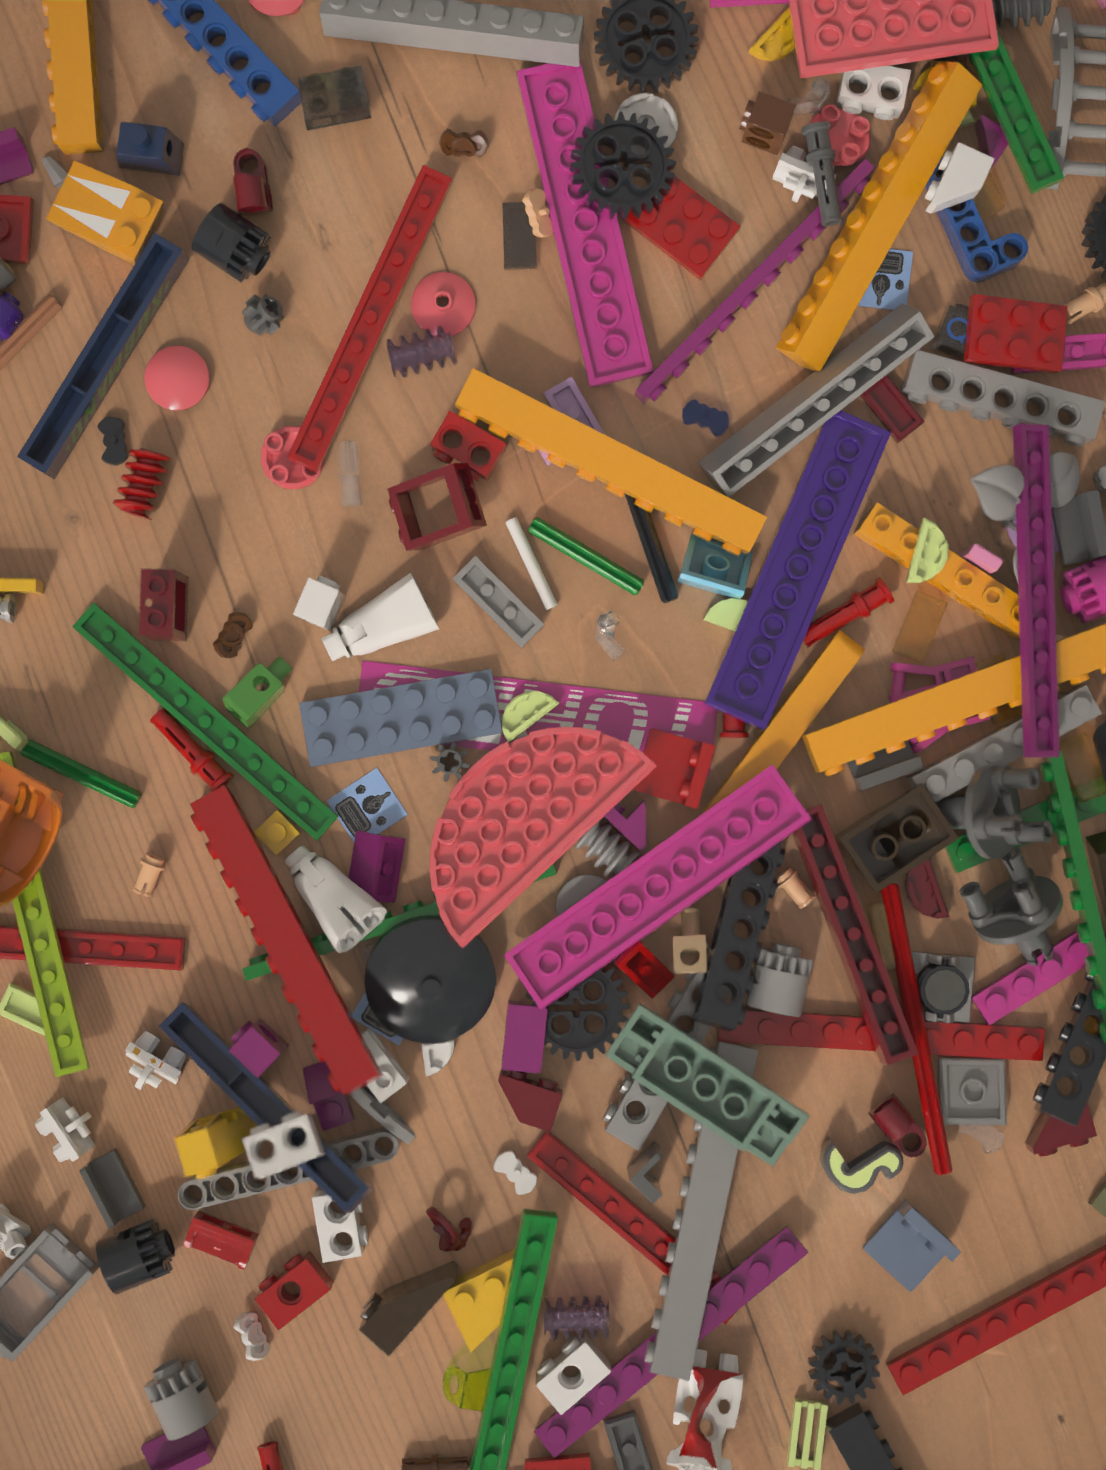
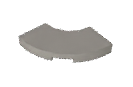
[350,1085,416,1144]

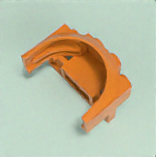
[0,760,65,907]

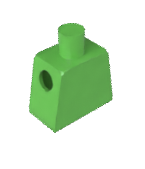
[222,656,293,730]

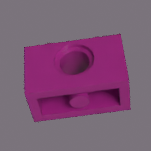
[229,1018,289,1078]

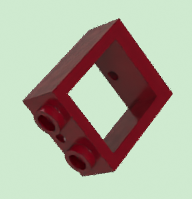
[387,463,487,551]
[139,569,189,641]

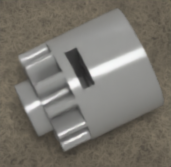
[746,942,813,1017]
[143,1358,219,1440]

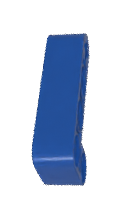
[925,157,1028,283]

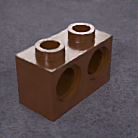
[739,91,796,156]

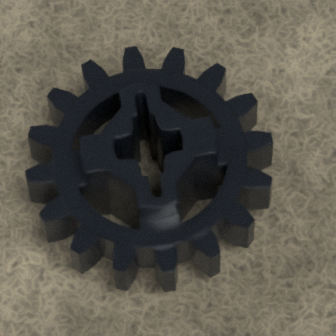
[808,1330,880,1405]

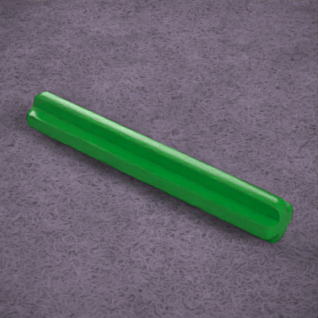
[528,517,644,595]
[20,740,142,808]

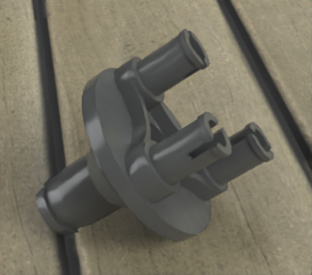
[935,766,1053,859]
[960,847,1063,966]

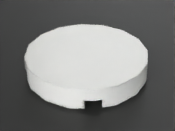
[614,92,678,155]

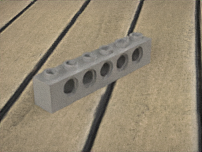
[901,350,1106,447]
[602,961,731,1151]

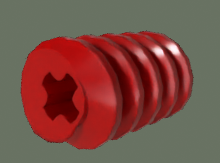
[113,448,172,520]

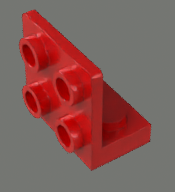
[633,728,716,809]

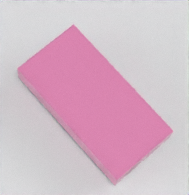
[959,543,1003,575]

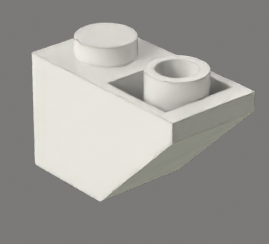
[925,142,994,214]

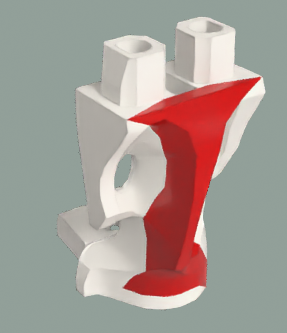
[667,1349,743,1470]

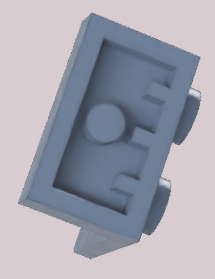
[863,1199,961,1291]

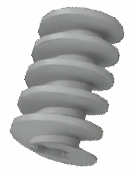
[576,819,639,877]

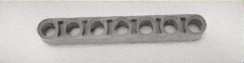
[178,1127,401,1210]

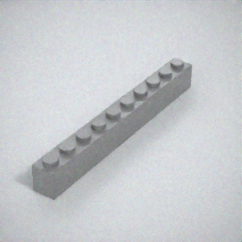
[644,1041,758,1381]

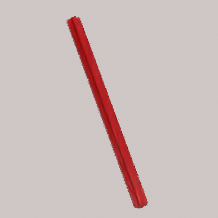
[881,883,953,1175]

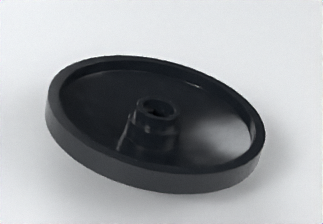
[364,915,496,1043]

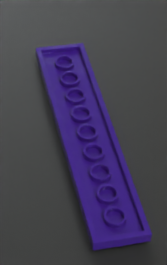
[704,410,891,730]

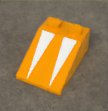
[46,161,164,265]

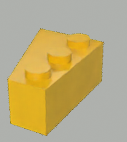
[174,1107,258,1179]
[443,1249,546,1352]

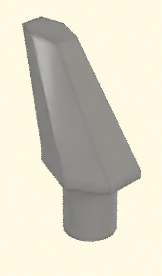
[41,156,69,188]

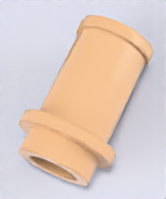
[132,854,166,897]
[775,867,816,909]

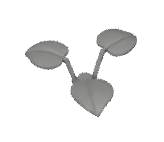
[970,452,1080,582]

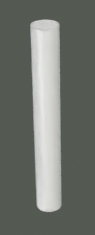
[505,517,558,610]

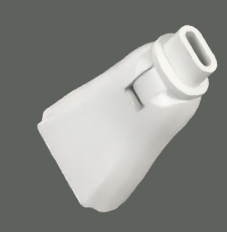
[321,572,439,661]
[285,845,387,953]

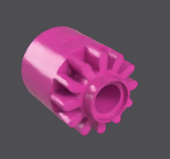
[1060,556,1106,624]

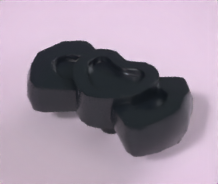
[97,416,129,466]

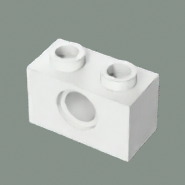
[293,576,346,631]
[535,1333,611,1415]

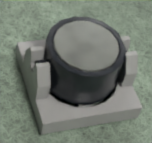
[903,951,975,1023]

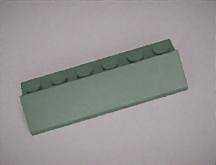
[605,1003,810,1167]

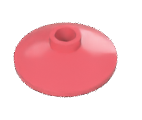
[411,272,476,337]

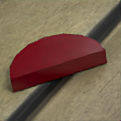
[905,858,949,919]

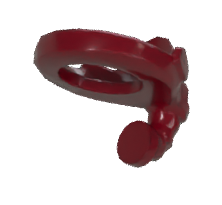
[426,1206,472,1252]

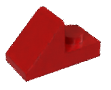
[614,940,676,999]

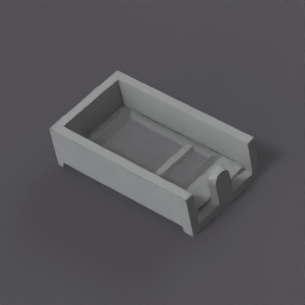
[0,1223,99,1362]

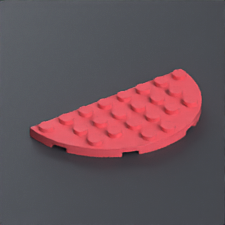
[430,727,657,948]

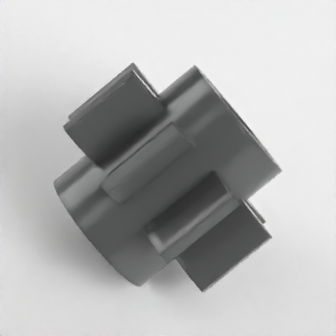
[242,294,284,336]
[430,742,470,782]

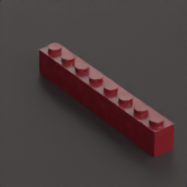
[792,804,919,1066]

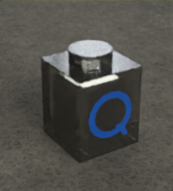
[930,304,969,359]

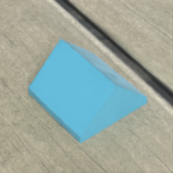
[677,534,753,599]

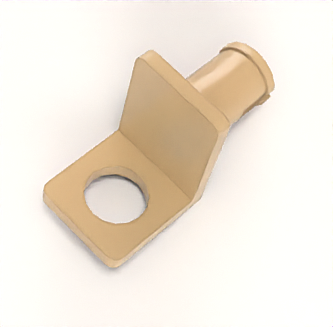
[673,908,710,974]

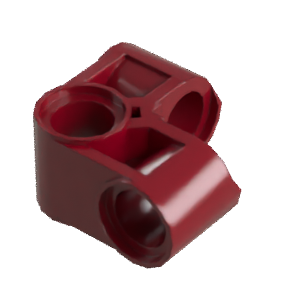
[233,148,273,216]
[868,1093,927,1157]

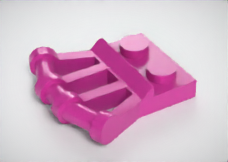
[888,657,990,754]

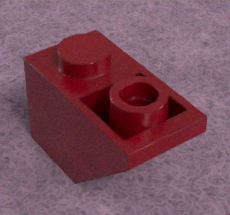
[498,1070,563,1132]
[1025,1103,1097,1157]

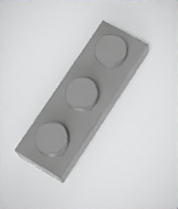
[453,556,545,648]

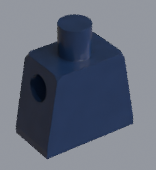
[117,122,184,176]

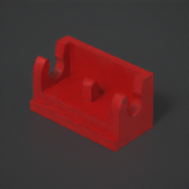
[183,1210,259,1270]

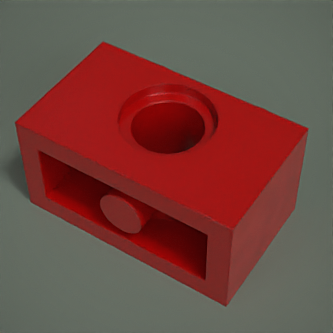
[254,1251,334,1331]

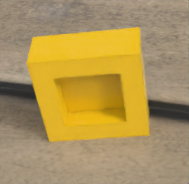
[254,809,301,856]

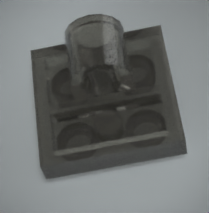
[298,65,371,131]

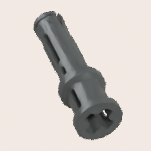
[801,121,842,227]

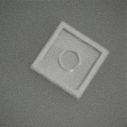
[938,1058,1007,1125]

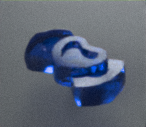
[682,399,729,437]

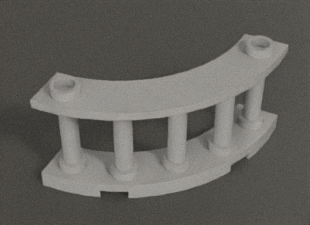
[1046,7,1106,190]

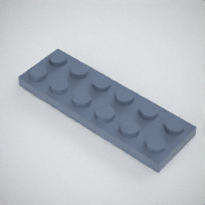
[299,669,503,767]

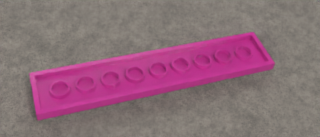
[516,60,653,388]
[504,764,812,1010]

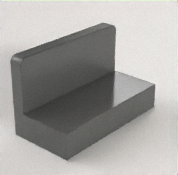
[1051,490,1106,565]
[847,740,924,790]
[627,1141,662,1204]
[79,1148,146,1229]

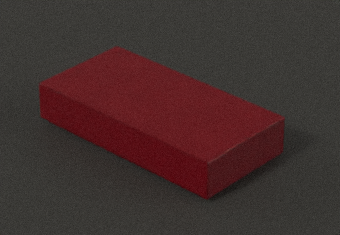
[860,375,925,443]

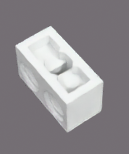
[835,66,911,120]
[361,1026,409,1104]
[242,1111,325,1179]
[312,1190,369,1263]

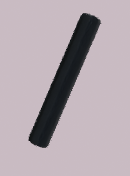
[624,493,678,603]

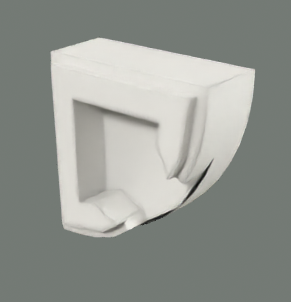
[422,1039,455,1076]

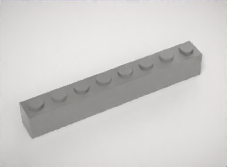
[319,0,584,67]
[698,304,934,497]

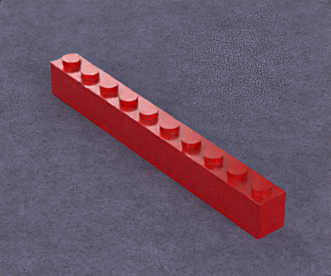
[190,785,383,1095]

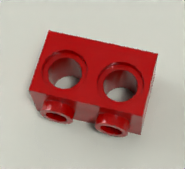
[430,411,507,482]

